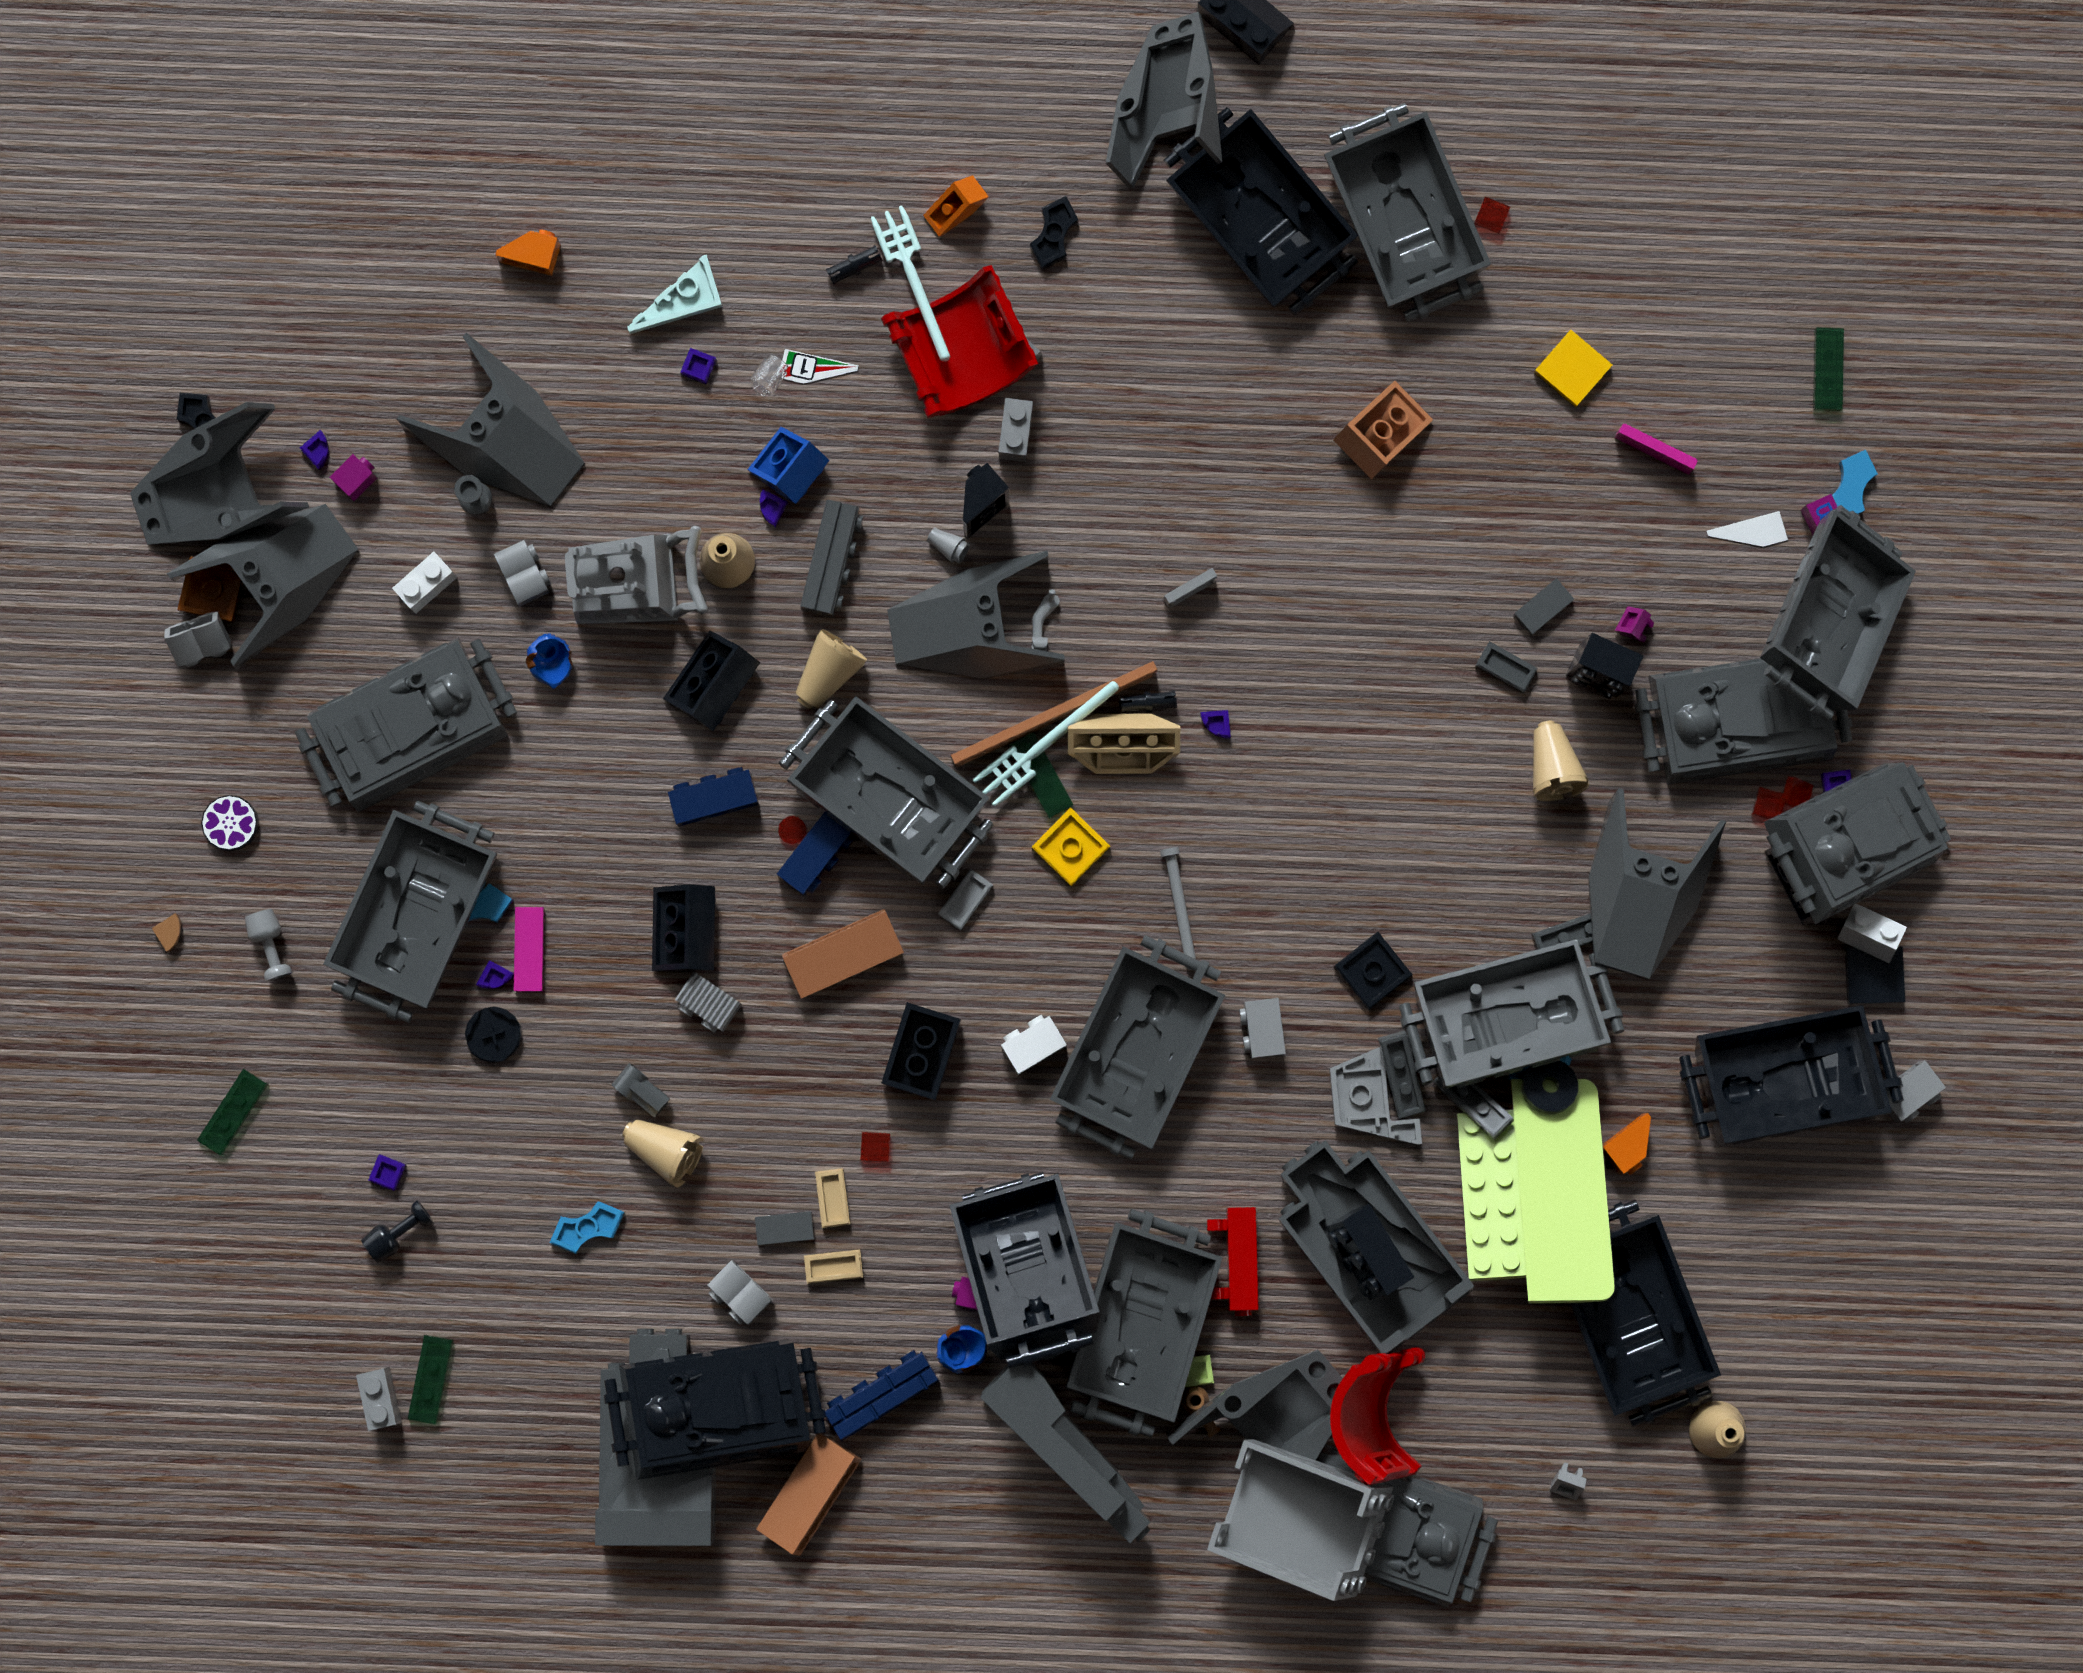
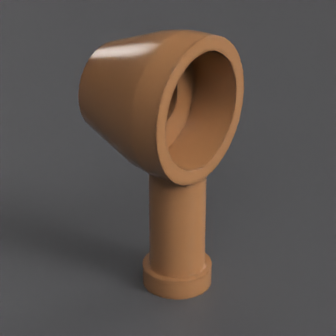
[1181,1386,1221,1438]

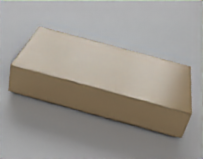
[815,1168,850,1228]
[804,1249,863,1284]

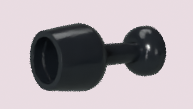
[361,1200,434,1263]

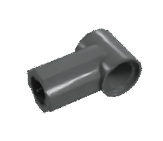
[611,1063,670,1118]

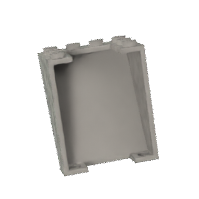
[1207,1439,1394,1601]

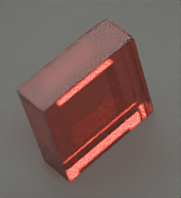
[1474,197,1510,234]
[1781,776,1814,808]
[1751,787,1787,819]
[860,1132,890,1162]

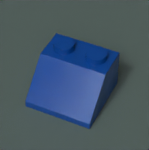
[747,427,830,504]

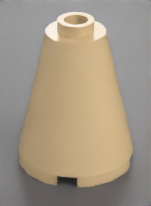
[700,533,755,588]
[796,629,867,709]
[1533,720,1589,801]
[622,1120,704,1188]
[1689,1401,1746,1458]

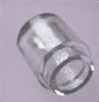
[750,354,789,397]

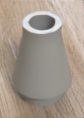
[927,528,970,563]

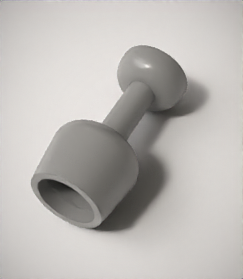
[245,909,293,982]

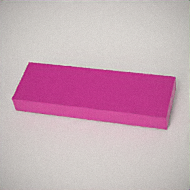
[1615,424,1698,475]
[514,907,544,992]

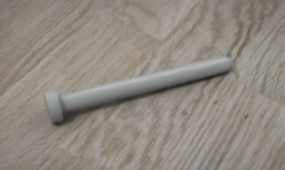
[1160,847,1196,970]

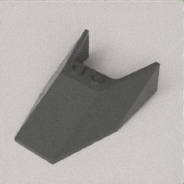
[1106,12,1222,189]
[397,333,585,507]
[130,402,309,545]
[167,504,359,668]
[887,550,1065,679]
[1588,788,1726,980]
[1166,1349,1343,1460]

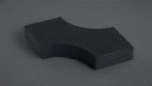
[1030,196,1079,270]
[176,392,216,429]

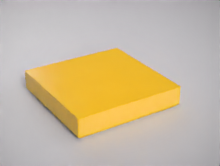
[1534,330,1612,407]
[1031,807,1110,886]

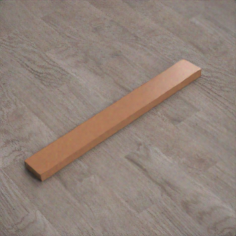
[951,661,1157,767]

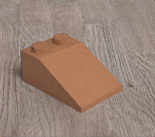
[1333,381,1433,479]

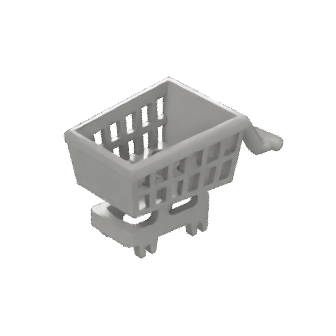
[565,526,708,624]

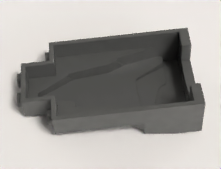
[1279,1140,1474,1354]
[595,1328,716,1546]
[980,1362,1150,1543]

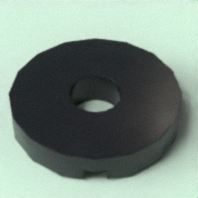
[1521,1061,1578,1114]

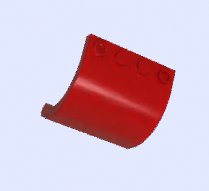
[881,265,1038,418]
[1330,1347,1425,1485]

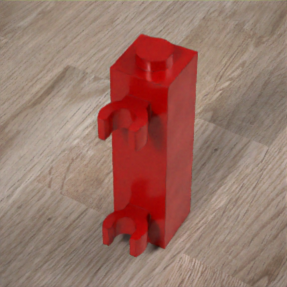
[1207,1207,1258,1316]

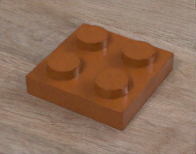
[177,556,243,623]

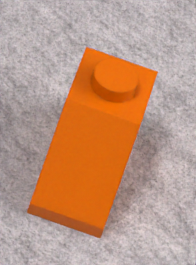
[923,175,989,237]
[495,230,561,276]
[1602,1113,1651,1175]

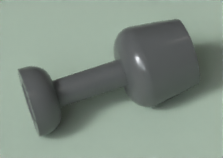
[454,475,492,515]

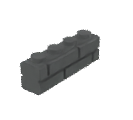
[800,500,864,618]

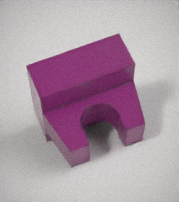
[1615,606,1654,642]

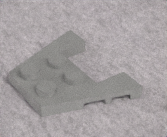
[1329,1035,1422,1145]

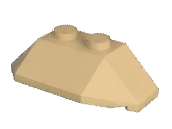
[1068,714,1180,774]

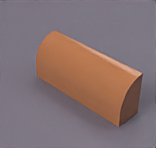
[782,909,904,999]
[756,1434,862,1556]

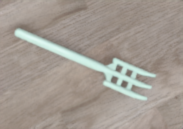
[871,206,950,362]
[973,681,1119,806]

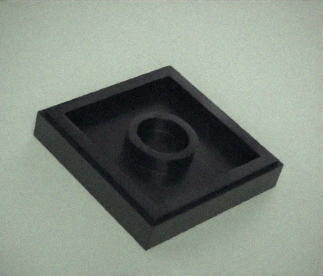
[1334,931,1413,1010]
[1845,946,1905,1004]

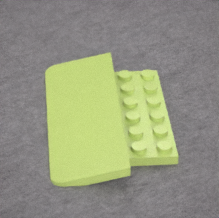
[1457,1079,1614,1303]

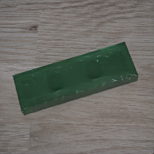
[1813,327,1844,412]
[1009,732,1074,819]
[197,1069,268,1156]
[408,1335,453,1425]

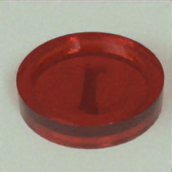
[778,816,806,844]

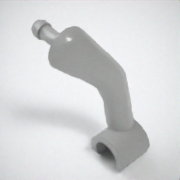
[1032,589,1060,651]

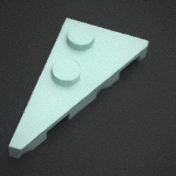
[627,255,722,334]

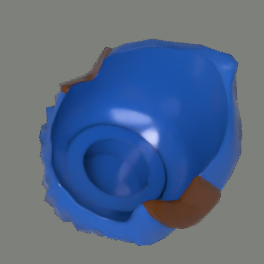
[526,633,573,689]
[936,1325,987,1374]

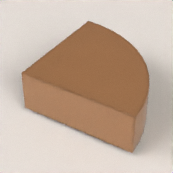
[152,913,182,952]

